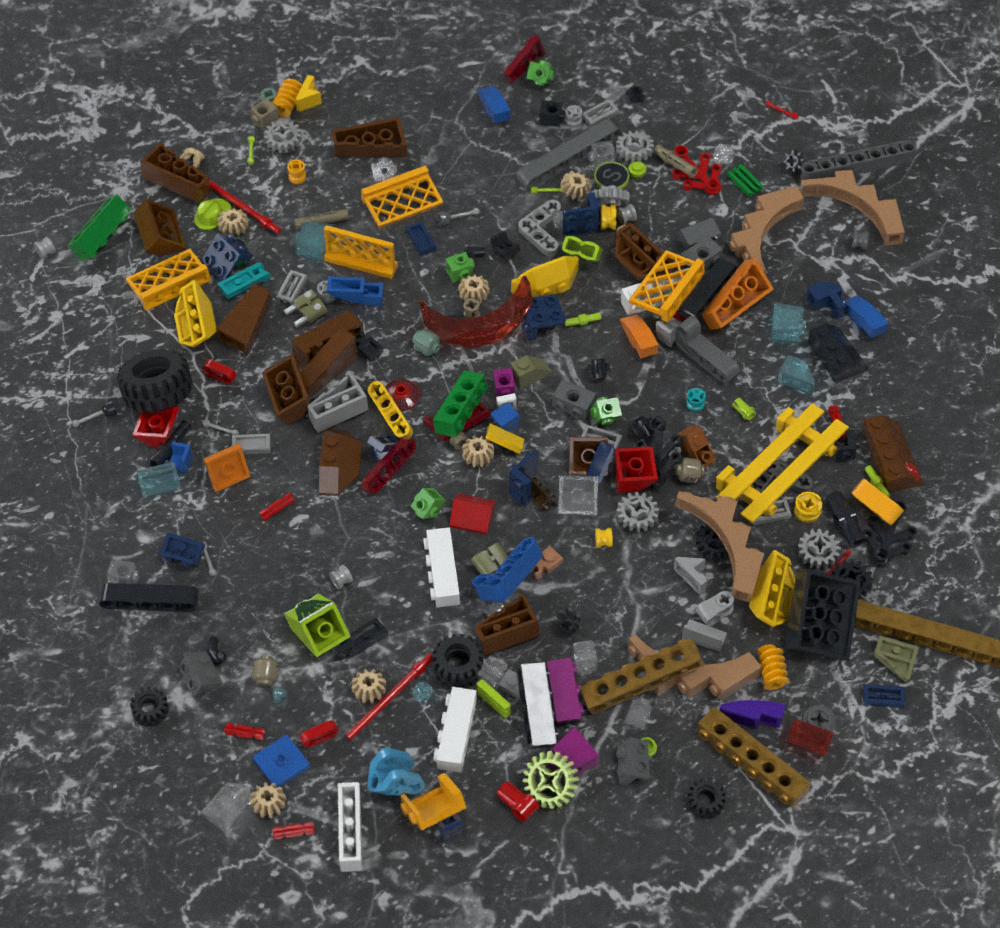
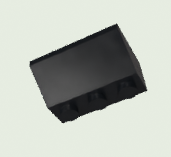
[808,323,869,383]

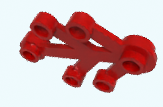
[672,145,722,195]

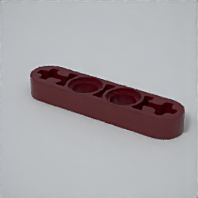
[362,437,416,494]

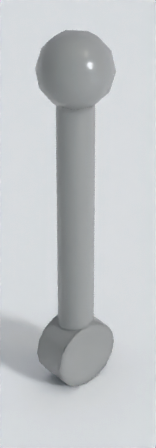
[203,420,239,435]
[202,542,217,576]

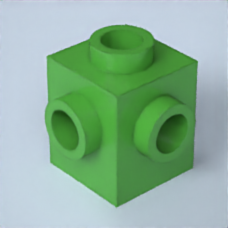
[527,60,555,86]
[446,252,475,283]
[590,397,622,425]
[411,488,446,519]

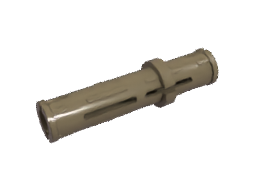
[653,144,698,178]
[294,209,349,230]

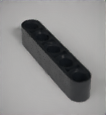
[678,258,737,320]
[99,583,198,612]

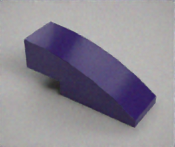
[719,700,786,729]

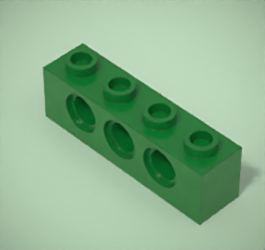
[433,370,488,438]

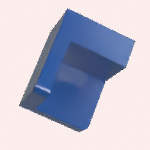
[491,403,520,432]
[168,442,193,473]

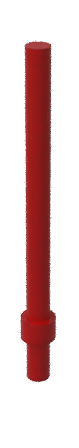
[209,179,281,234]
[345,653,433,741]

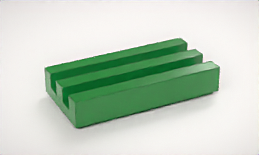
[727,164,763,197]

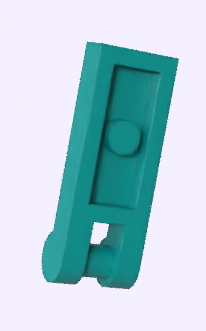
[218,262,271,299]

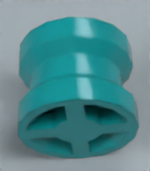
[686,388,706,412]

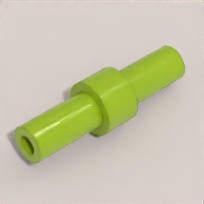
[565,313,601,327]
[865,465,890,497]

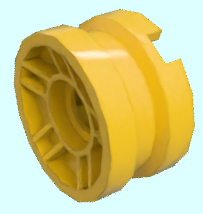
[600,204,616,230]
[794,492,823,523]

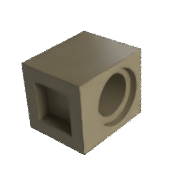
[250,98,279,130]

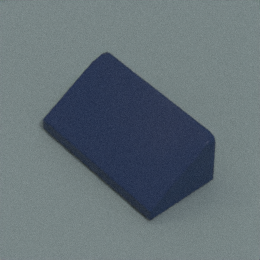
[586,441,615,483]

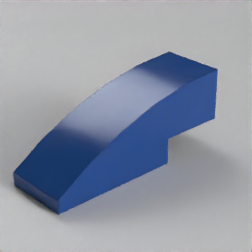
[477,86,510,124]
[327,276,383,306]
[844,295,888,338]

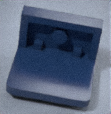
[562,192,601,235]
[201,233,253,282]
[517,294,566,341]
[509,450,539,506]

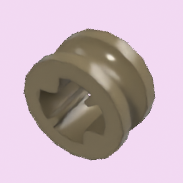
[450,431,468,450]

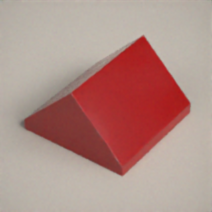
[132,407,180,449]
[449,493,496,535]

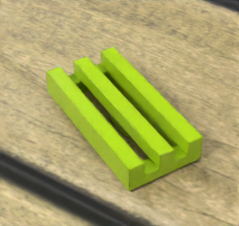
[477,679,511,719]

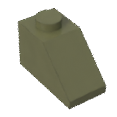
[510,355,552,389]

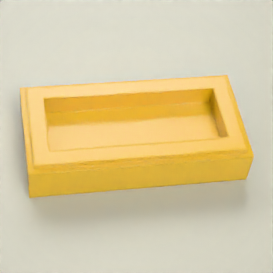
[485,423,524,454]

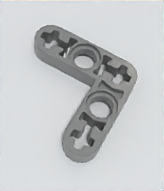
[518,200,561,257]

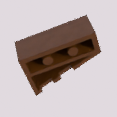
[475,593,540,656]

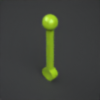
[247,136,255,164]
[531,187,562,194]

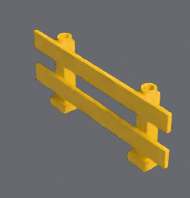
[716,403,849,524]

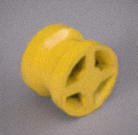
[595,528,613,548]

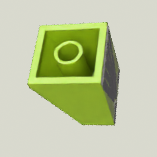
[283,593,351,657]

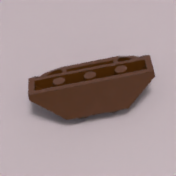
[615,222,677,280]
[319,429,362,496]

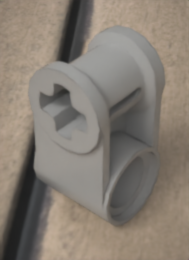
[695,591,734,626]

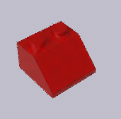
[612,447,658,494]

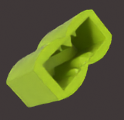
[562,236,603,262]

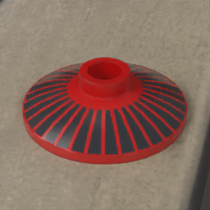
[384,379,420,411]

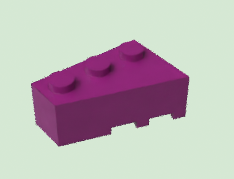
[545,658,584,725]

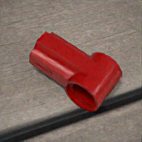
[496,781,540,822]

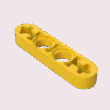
[368,381,413,439]

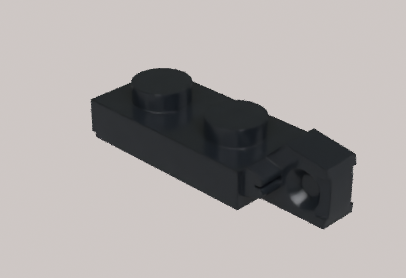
[334,618,388,661]

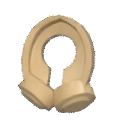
[180,148,205,168]

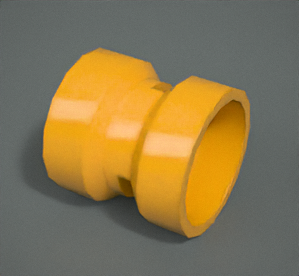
[287,159,306,184]

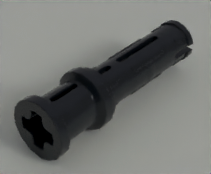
[147,420,192,470]

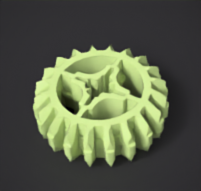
[523,751,580,809]

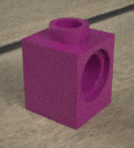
[493,368,515,397]

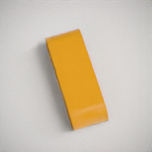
[851,478,904,526]

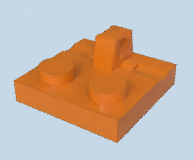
[204,443,251,492]

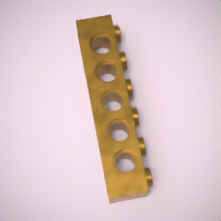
[580,638,705,715]
[697,707,811,808]

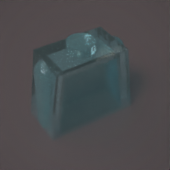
[295,221,334,263]
[771,302,806,342]

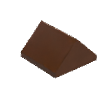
[569,437,608,475]

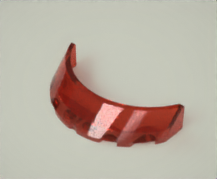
[418,276,533,347]

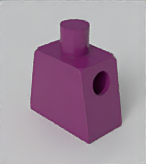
[547,727,599,776]

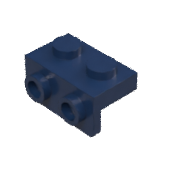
[157,532,205,568]

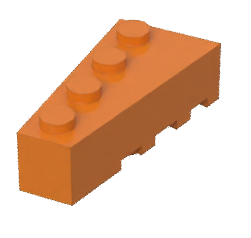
[701,258,773,330]

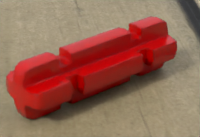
[828,405,846,439]
[259,493,295,521]
[224,723,265,740]
[273,822,314,839]

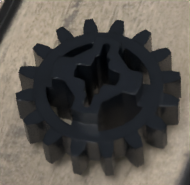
[696,524,728,561]
[831,559,874,600]

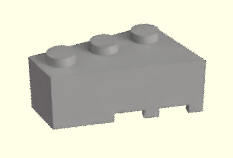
[307,371,368,433]

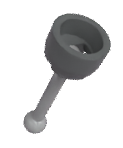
[437,208,480,227]

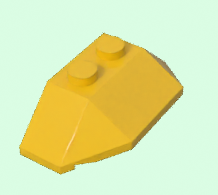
[511,256,579,298]
[174,280,217,347]
[749,550,795,627]

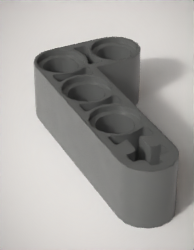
[675,316,740,384]

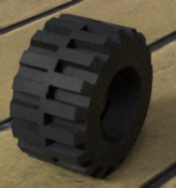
[433,634,484,689]

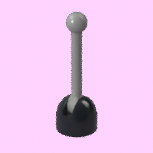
[72,400,117,427]

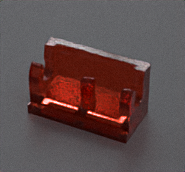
[786,718,835,756]

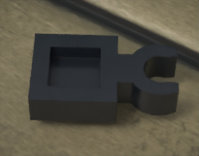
[355,331,384,361]

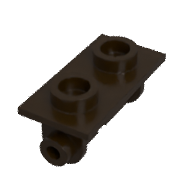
[526,475,558,511]

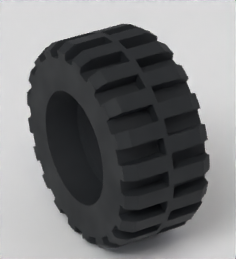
[117,349,193,413]

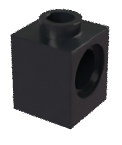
[539,100,565,127]

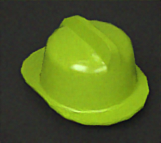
[194,198,231,230]

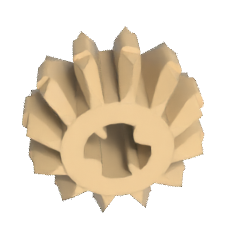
[560,171,591,201]
[218,207,248,237]
[458,274,489,304]
[462,435,494,468]
[352,668,386,704]
[250,782,286,819]

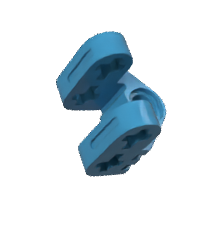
[367,748,425,796]

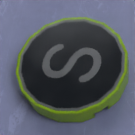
[594,162,629,190]

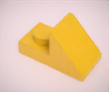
[295,75,322,111]

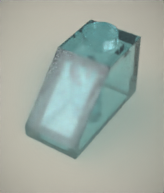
[778,355,815,395]

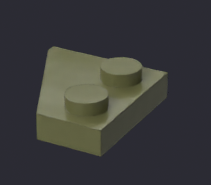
[874,636,919,683]

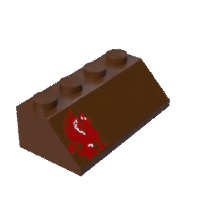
[862,415,924,493]

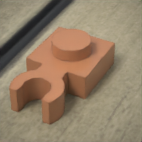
[530,546,563,579]

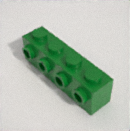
[67,194,132,261]

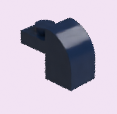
[806,282,846,319]

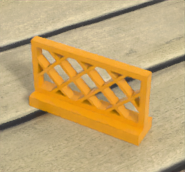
[361,165,443,229]
[324,225,398,279]
[126,249,211,311]
[629,250,705,323]

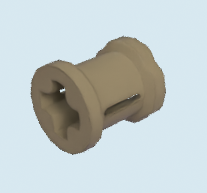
[463,298,480,322]

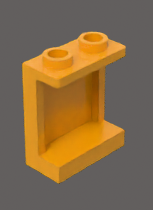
[400,773,466,830]

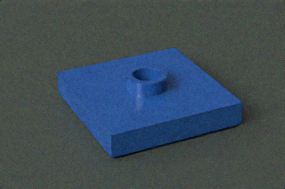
[252,734,310,788]

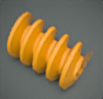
[272,79,302,117]
[757,645,789,691]

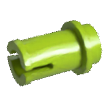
[732,398,756,420]

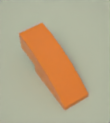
[620,314,659,358]

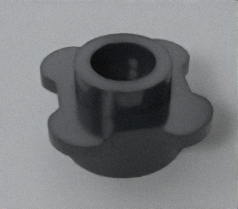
[626,86,645,103]

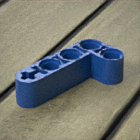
[472,537,543,602]

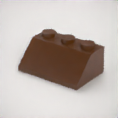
[133,199,187,257]
[262,354,310,425]

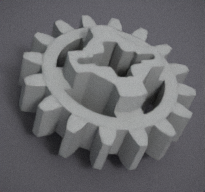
[264,119,302,153]
[616,131,654,163]
[591,186,630,207]
[616,492,659,532]
[797,529,841,570]

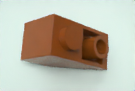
[677,425,716,468]

